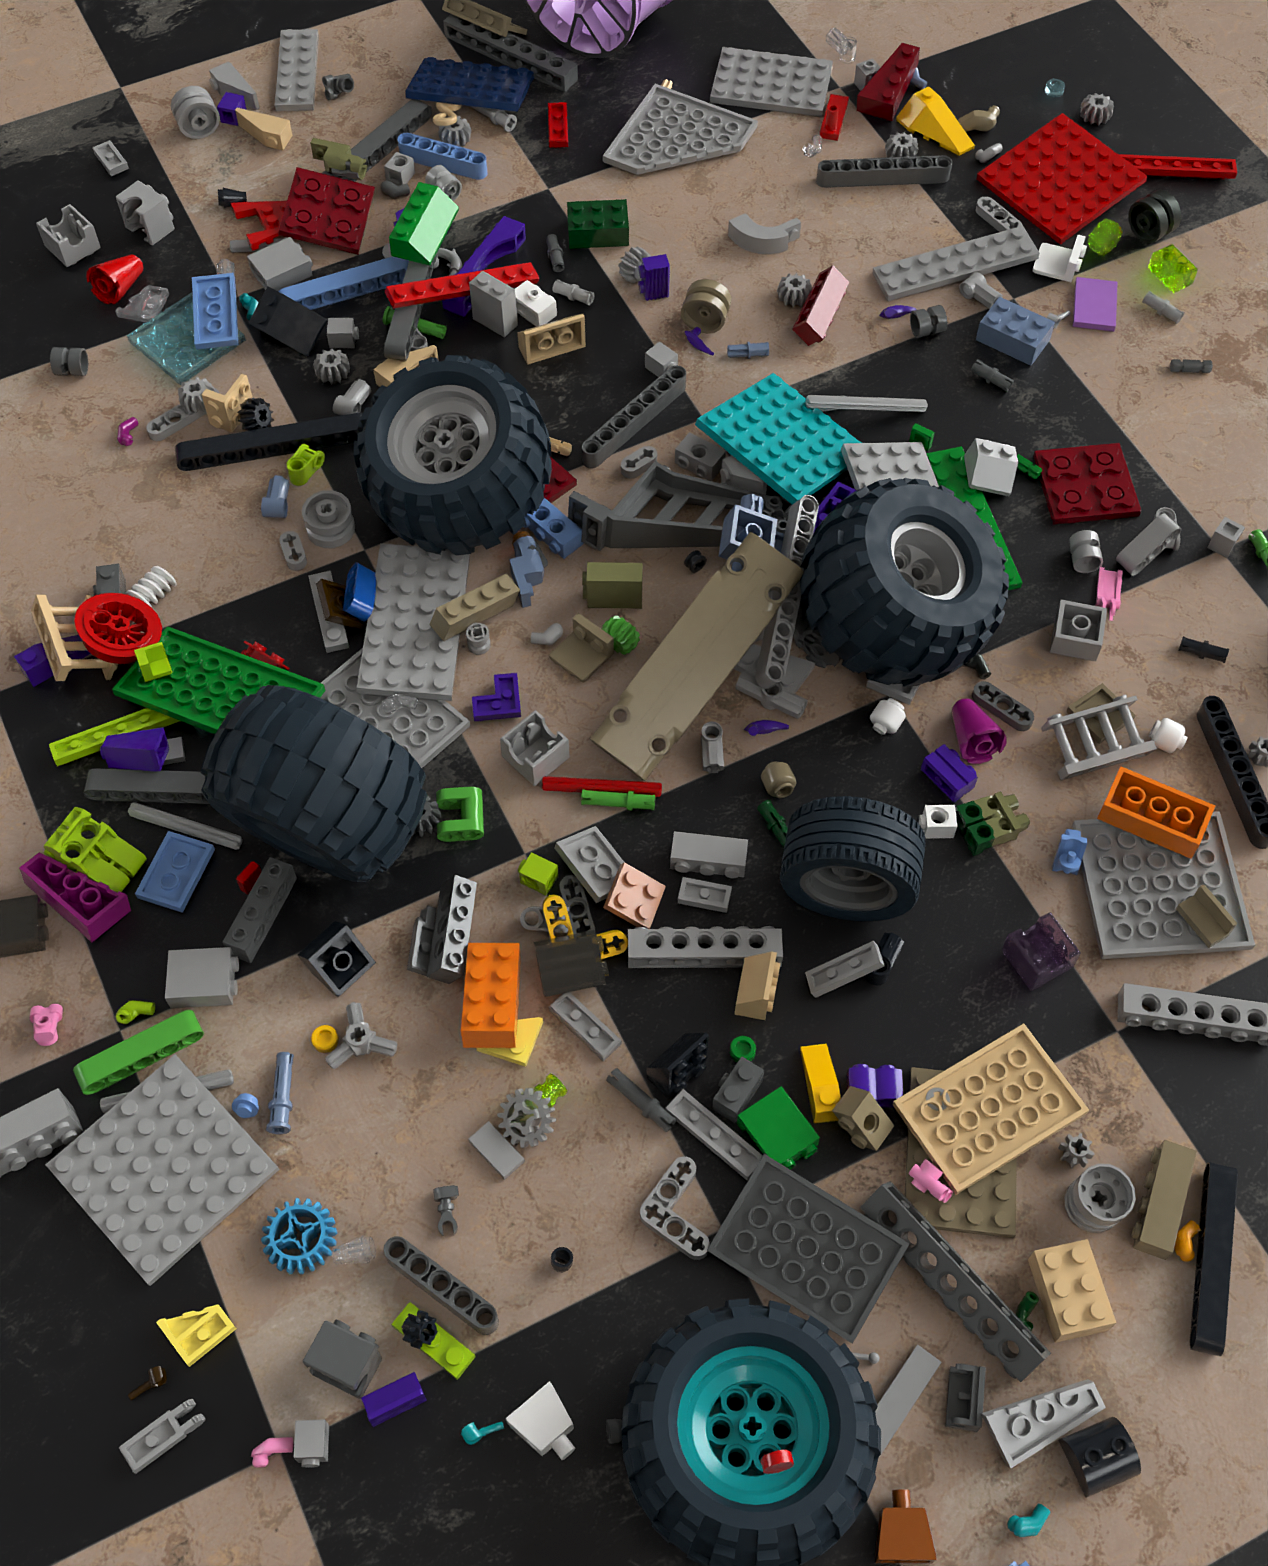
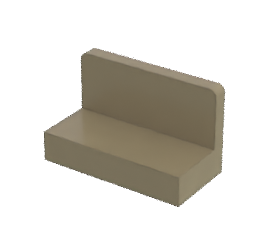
[1176,884,1237,948]

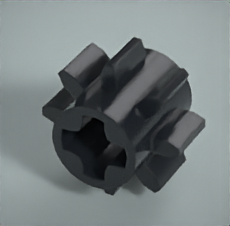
[401,1310,438,1349]

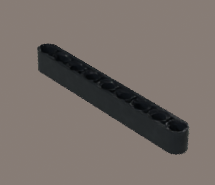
[175,413,362,471]

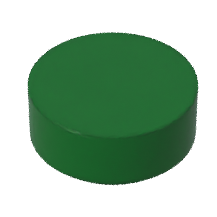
[729,1036,756,1062]

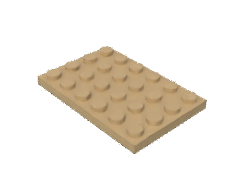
[892,1024,1089,1195]

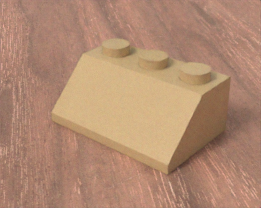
[517,314,586,365]

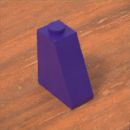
[100,727,169,771]

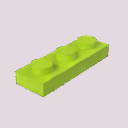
[391,1302,476,1380]

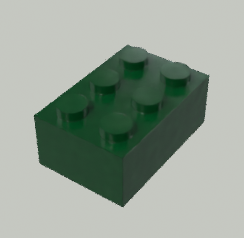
[567,199,629,249]

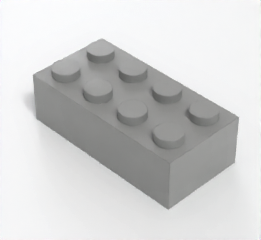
[0,1088,84,1178]

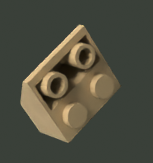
[735,952,780,1020]

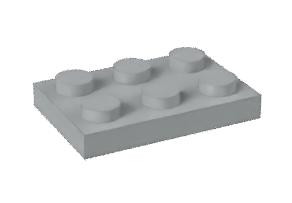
[554,826,624,903]

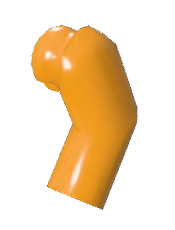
[1174,1220,1201,1262]

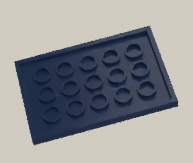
[405,57,534,112]

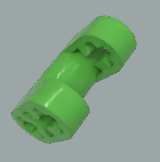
[436,787,484,842]

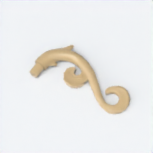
[433,102,461,126]

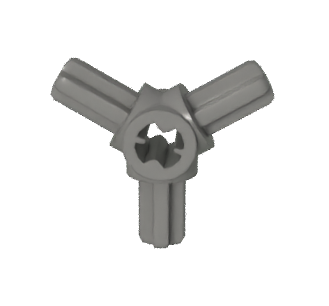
[325,1002,398,1069]

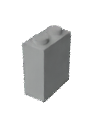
[247,237,313,291]
[469,271,518,338]
[165,947,239,1008]

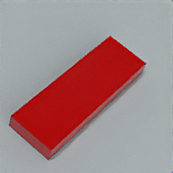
[548,102,568,148]

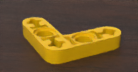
[542,895,628,968]

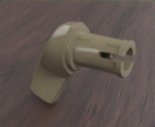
[958,105,1000,132]

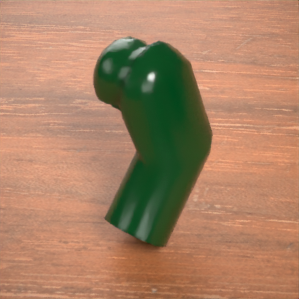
[1015,1291,1039,1331]

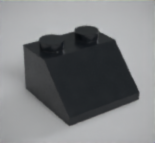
[298,921,376,997]

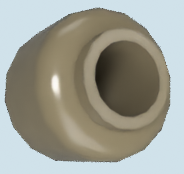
[761,762,796,798]

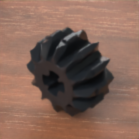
[237,398,274,431]

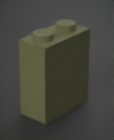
[582,562,643,609]

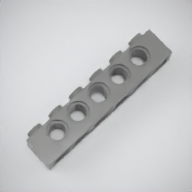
[628,926,783,968]
[1117,983,1268,1046]

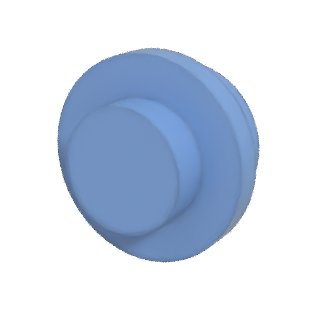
[232,1093,259,1118]

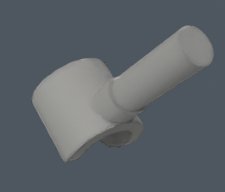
[1047,310,1071,329]

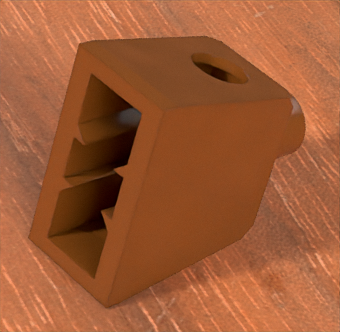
[875,1489,936,1564]

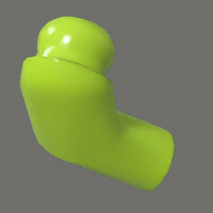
[115,1000,155,1024]

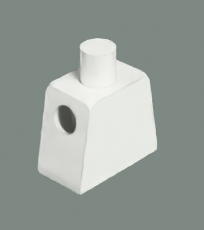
[506,1381,575,1460]

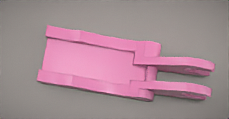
[1096,567,1122,621]

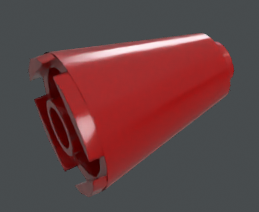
[86,254,143,304]

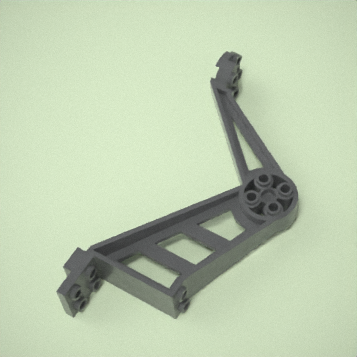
[568,461,841,668]

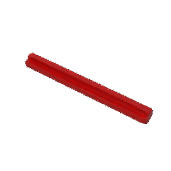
[542,776,662,797]

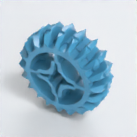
[261,1198,338,1275]

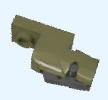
[310,138,367,180]

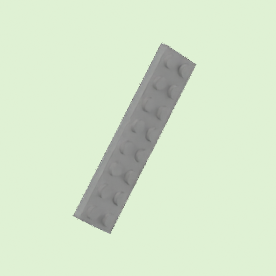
[873,226,1040,301]

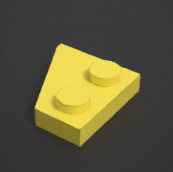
[476,1017,543,1067]
[156,1305,237,1367]

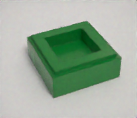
[909,423,935,451]

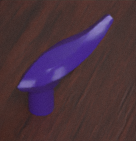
[879,305,917,319]
[685,327,714,356]
[744,720,789,736]

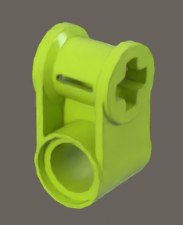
[287,444,325,486]

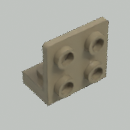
[549,613,614,682]

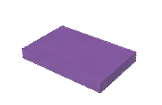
[1073,277,1118,332]

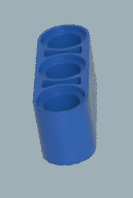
[343,562,377,622]

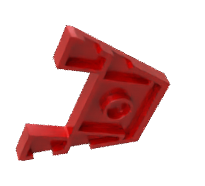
[231,200,287,251]

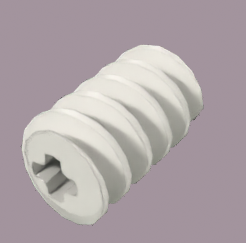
[125,566,177,607]

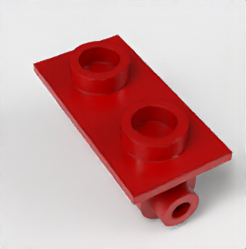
[241,641,290,670]

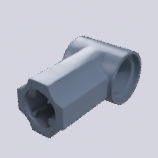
[261,475,290,518]

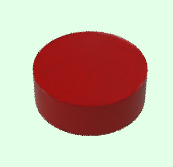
[760,1450,794,1474]

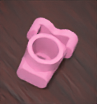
[30,1004,63,1046]
[909,1159,953,1203]

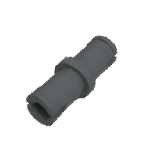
[546,234,565,272]
[971,359,1014,392]

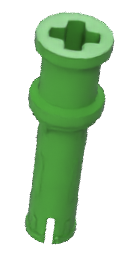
[383,306,447,339]

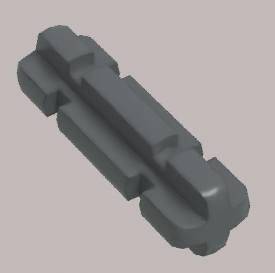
[1170,359,1213,373]

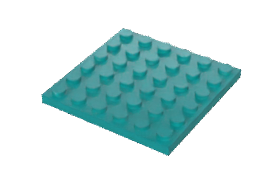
[695,373,862,505]

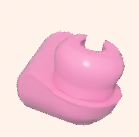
[251,1437,293,1468]

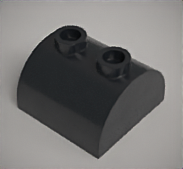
[1058,1417,1141,1498]

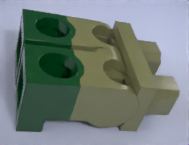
[955,791,1030,857]

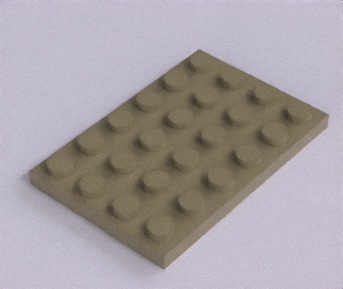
[905,1067,1017,1238]

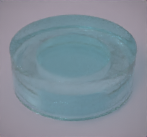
[1045,79,1065,97]

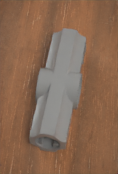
[735,670,808,719]

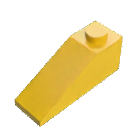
[800,1044,841,1123]

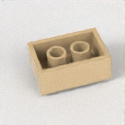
[1028,1239,1116,1343]

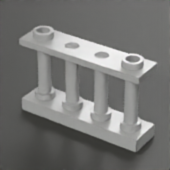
[1041,695,1157,780]

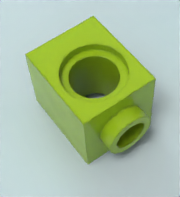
[518,852,558,896]

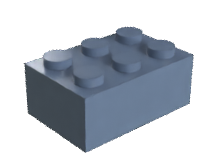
[976,297,1055,366]

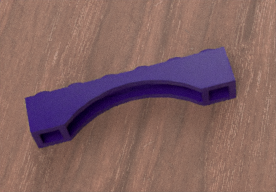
[442,216,526,317]

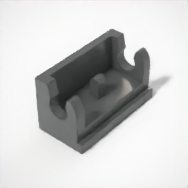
[945,1364,986,1432]

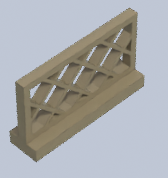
[442,0,527,37]

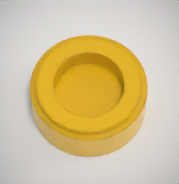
[311,1025,339,1053]

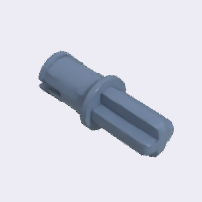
[727,342,769,359]

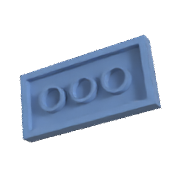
[192,273,238,350]

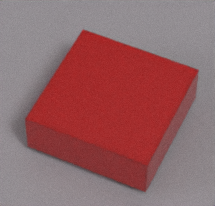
[236,861,262,895]

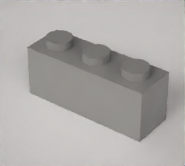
[670,831,748,878]

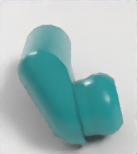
[239,293,259,321]
[1007,1503,1051,1538]

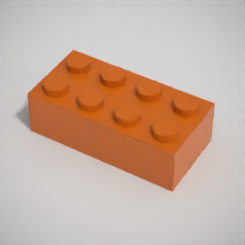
[1097,766,1215,859]
[461,943,521,1048]

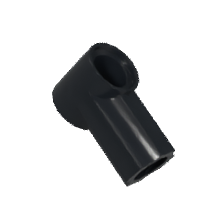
[865,933,905,986]

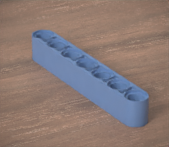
[278,257,409,310]

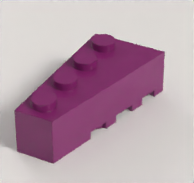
[19,852,131,942]

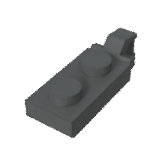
[407,905,437,976]

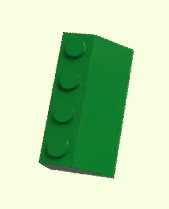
[389,182,459,265]

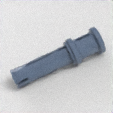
[266,1052,294,1134]

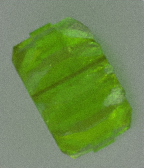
[1087,219,1123,255]

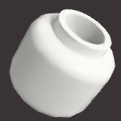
[870,698,906,735]
[1149,718,1188,753]

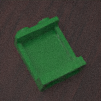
[736,1086,820,1170]

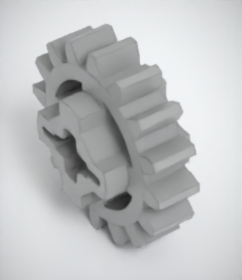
[497,1088,556,1148]

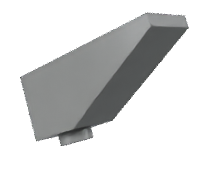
[209,62,260,110]

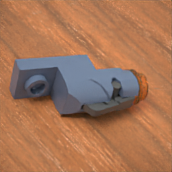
[509,531,548,608]

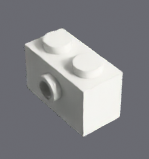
[515,280,557,327]

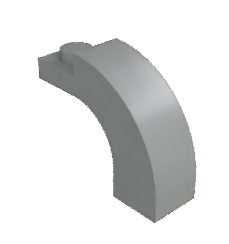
[728,213,801,254]

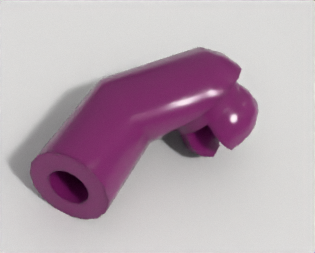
[117,417,139,446]

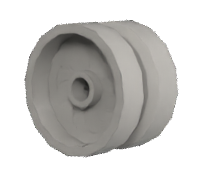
[170,86,220,139]
[302,490,355,548]

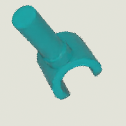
[461,1421,504,1445]

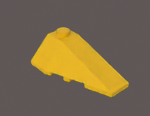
[896,86,975,156]

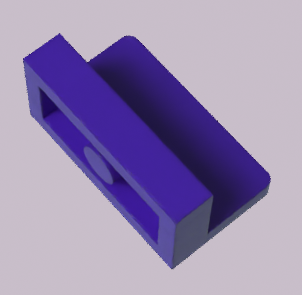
[361,1372,427,1427]

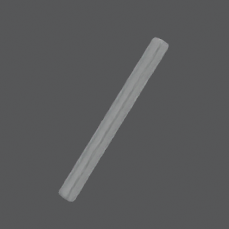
[805,395,928,412]

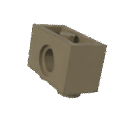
[832,1086,894,1151]

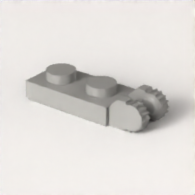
[119,1399,205,1474]

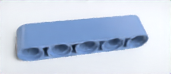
[398,133,488,180]

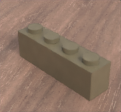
[429,574,520,641]
[1131,1140,1197,1260]

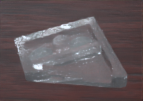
[115,285,169,324]

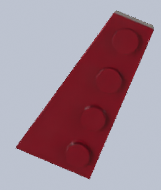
[856,43,920,121]

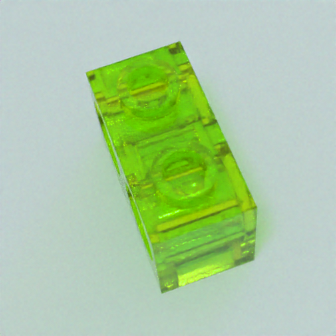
[1148,244,1198,293]

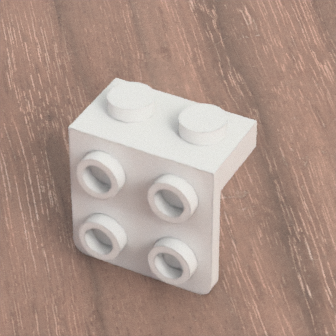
[1033,235,1087,282]

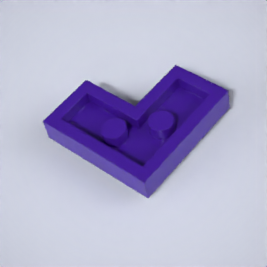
[472,673,521,722]

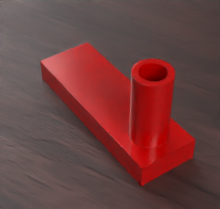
[819,94,849,141]

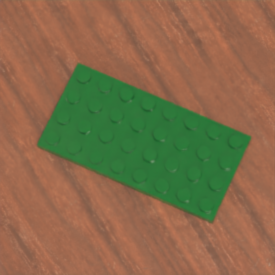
[112,626,326,734]

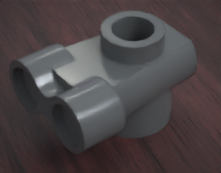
[322,74,354,100]

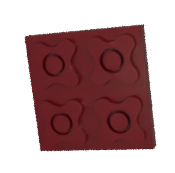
[279,167,375,255]
[1033,443,1142,525]

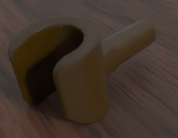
[128,1366,167,1400]

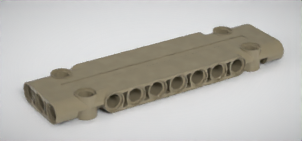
[590,532,804,781]

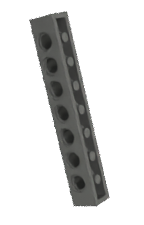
[443,14,578,92]
[860,1181,1051,1382]

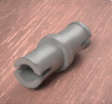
[553,280,594,305]
[1142,291,1185,324]

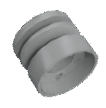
[1064,1164,1136,1233]

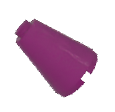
[952,699,1007,764]

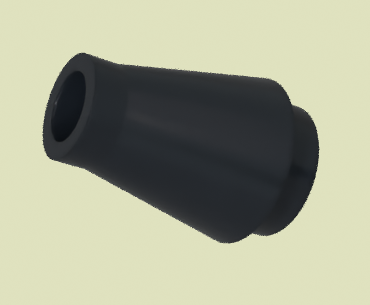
[218,187,247,208]

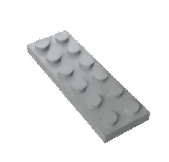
[275,29,319,111]

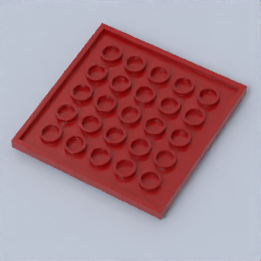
[977,113,1147,245]

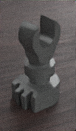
[433,1185,459,1236]

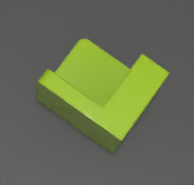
[134,642,172,682]

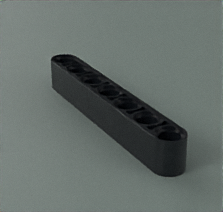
[1197,696,1268,849]
[1190,1162,1238,1356]

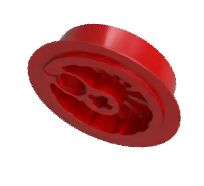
[74,593,162,664]

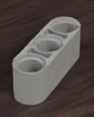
[1116,513,1181,576]

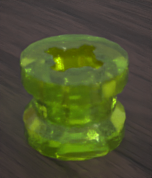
[534,1073,568,1107]

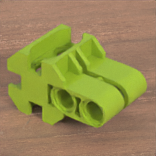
[44,807,147,893]

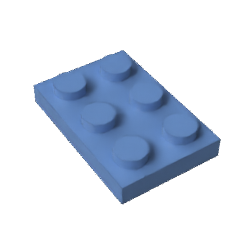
[135,831,215,913]

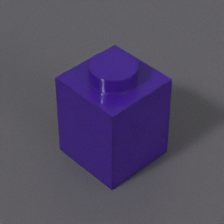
[217,92,247,126]

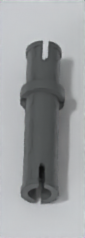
[606,1068,677,1132]

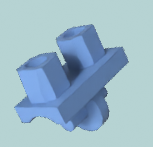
[1052,829,1087,875]

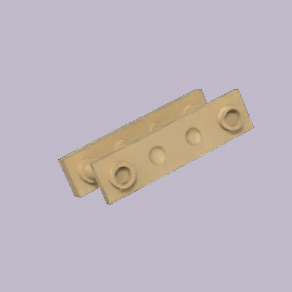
[31,595,118,681]

